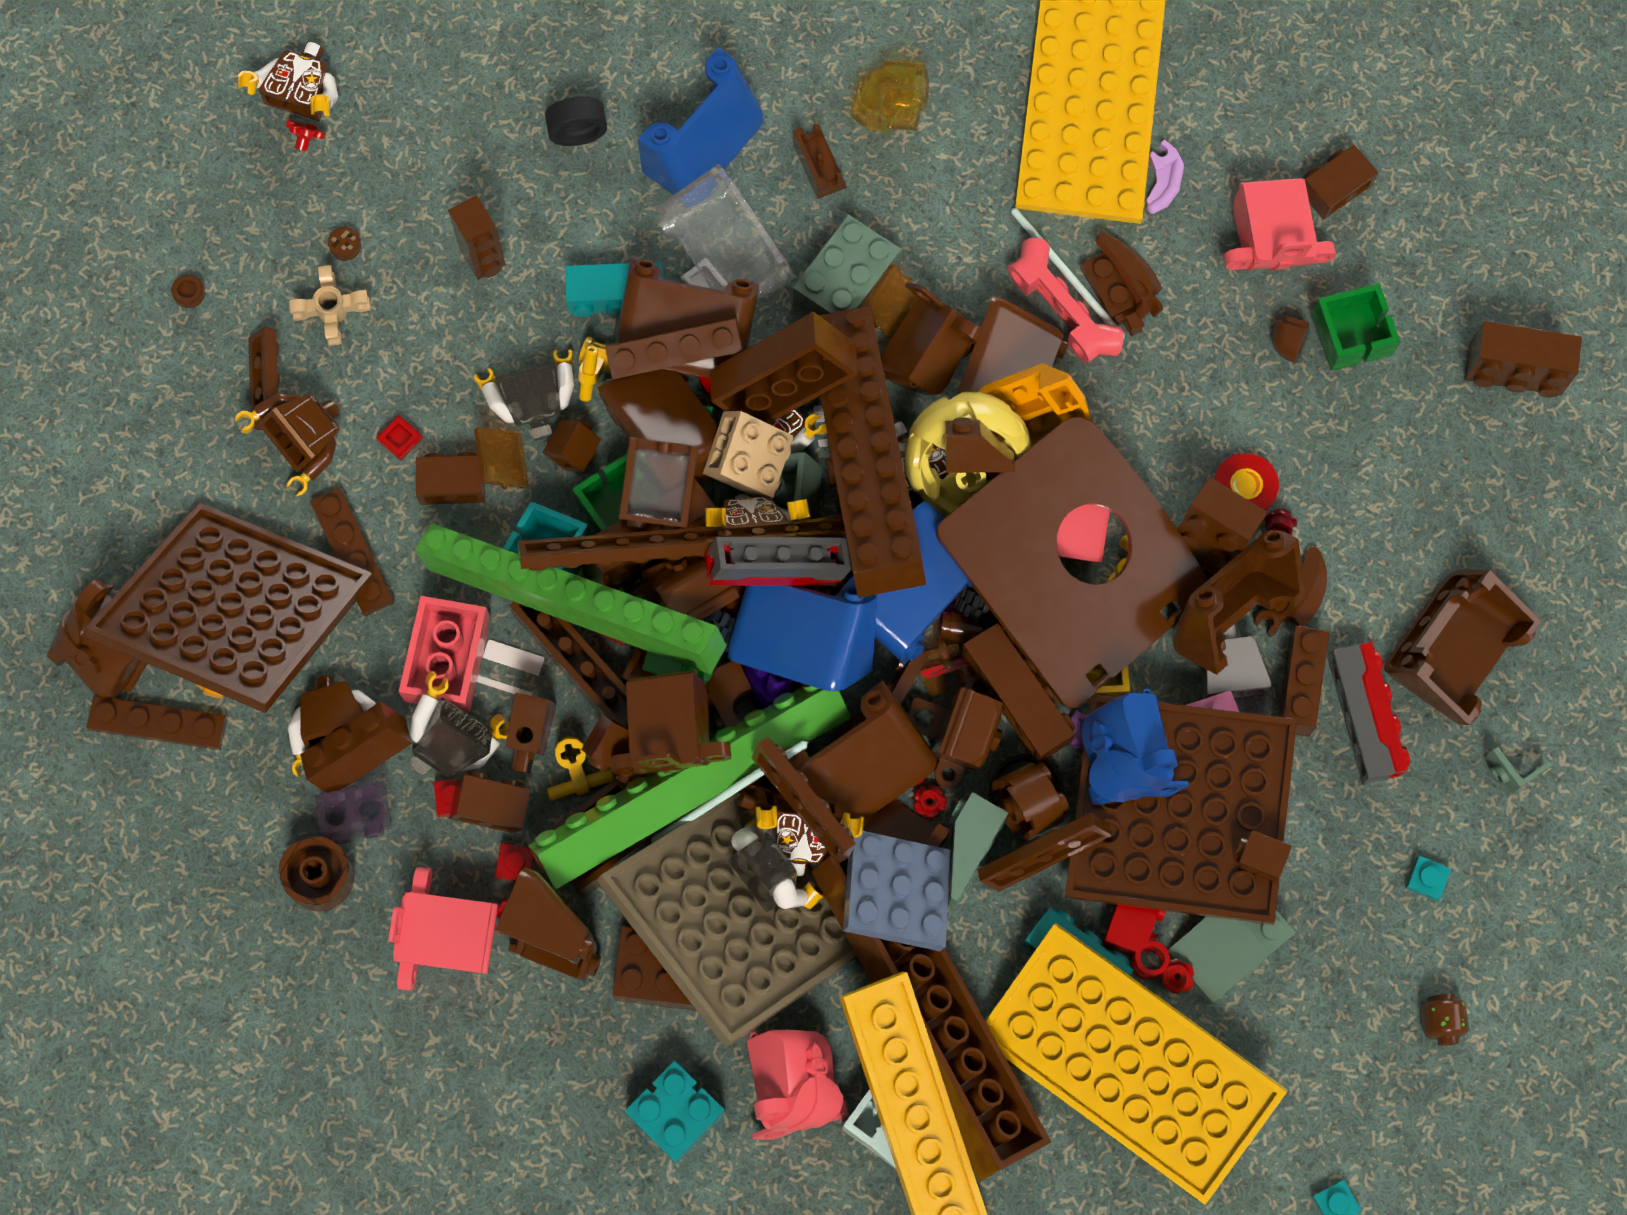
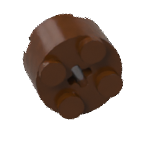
[992,762,1069,842]
[279,836,354,911]

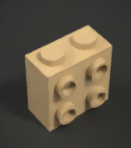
[703,411,794,498]

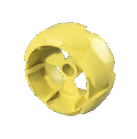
[905,392,1032,517]

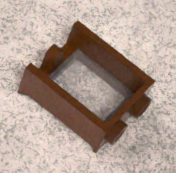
[619,437,700,530]

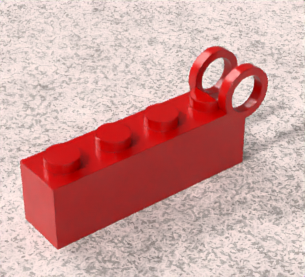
[1101,905,1170,980]

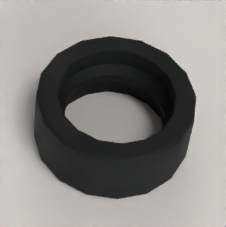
[544,96,607,146]

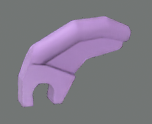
[1146,139,1184,214]

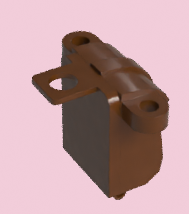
[881,282,983,396]
[625,556,739,620]
[47,579,148,697]
[611,670,731,774]
[908,674,1002,788]

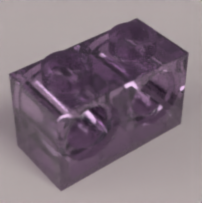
[314,783,393,844]

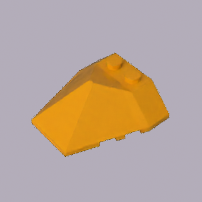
[978,363,1091,445]

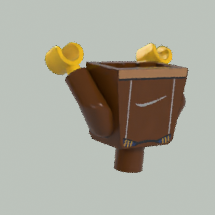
[235,393,339,496]

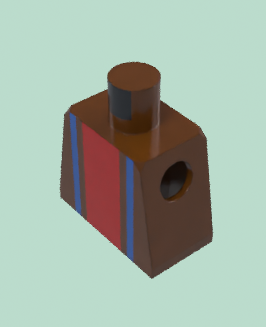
[506,693,557,774]

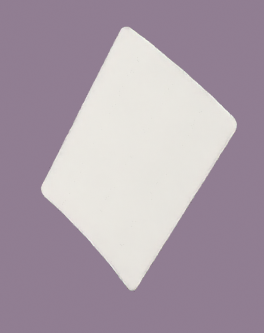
[477,640,544,696]

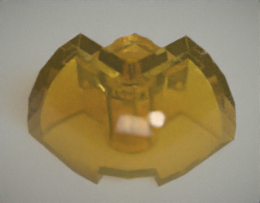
[851,60,929,134]

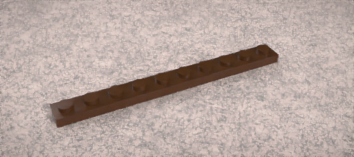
[517,517,848,571]

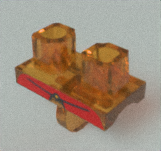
[916,637,977,696]

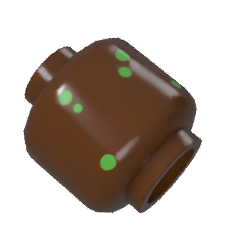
[1421,994,1469,1046]

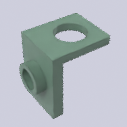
[1485,746,1552,794]

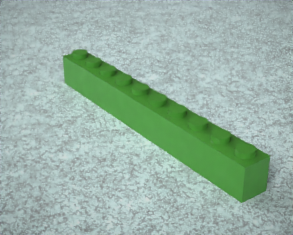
[415,523,727,674]
[528,684,851,890]

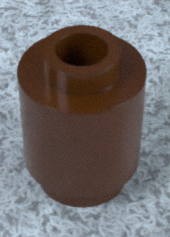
[940,610,989,645]

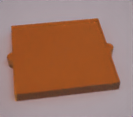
[862,264,919,341]
[474,427,529,489]

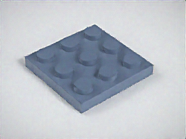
[843,831,951,951]

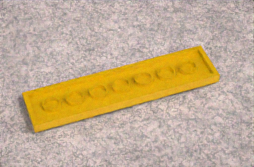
[839,971,987,1215]

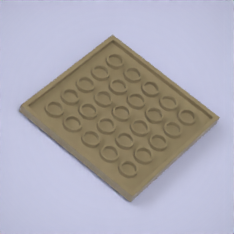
[597,792,858,1048]

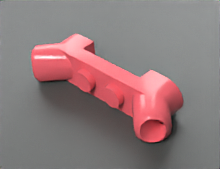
[1008,237,1124,364]

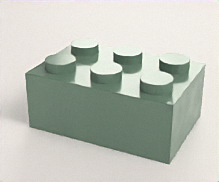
[793,215,901,315]

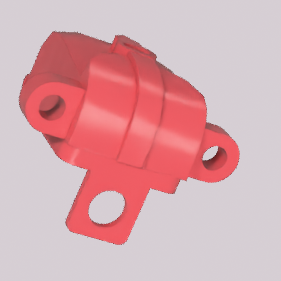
[1224,178,1336,271]
[1057,505,1110,563]
[389,867,498,991]
[746,1030,849,1140]

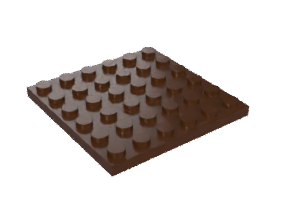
[85,502,372,713]
[1065,695,1297,925]

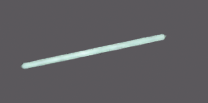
[1011,208,1125,339]
[651,741,808,843]

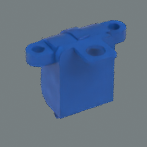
[1081,689,1189,805]

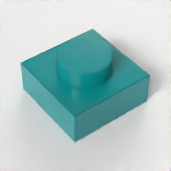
[1405,856,1451,902]
[1312,1180,1362,1215]

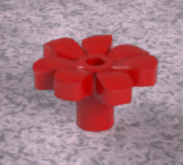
[285,120,326,151]

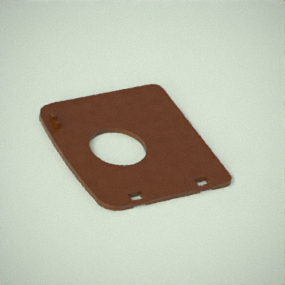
[935,417,1206,708]

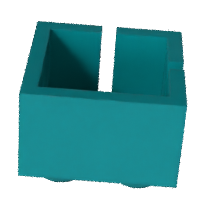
[503,502,592,575]
[625,1060,726,1165]

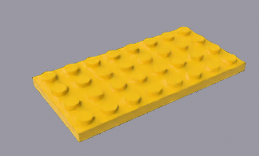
[1015,0,1166,224]
[985,923,1288,1205]

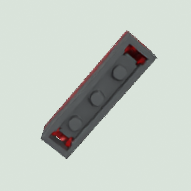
[704,537,851,586]
[1327,641,1410,785]

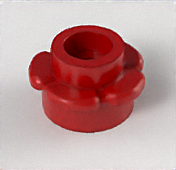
[913,785,947,818]
[1161,959,1195,994]

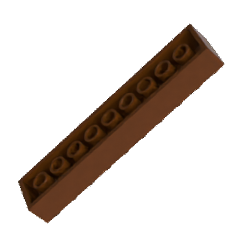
[819,306,926,598]
[811,834,1051,1182]

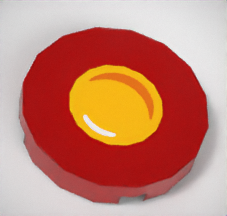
[1214,453,1279,511]

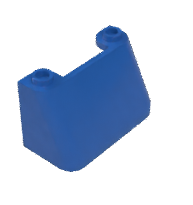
[638,47,763,202]
[838,501,972,665]
[728,586,878,691]

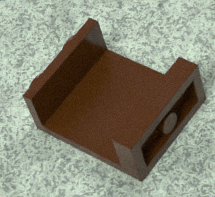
[863,800,950,848]

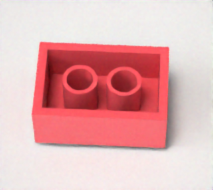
[399,596,491,713]

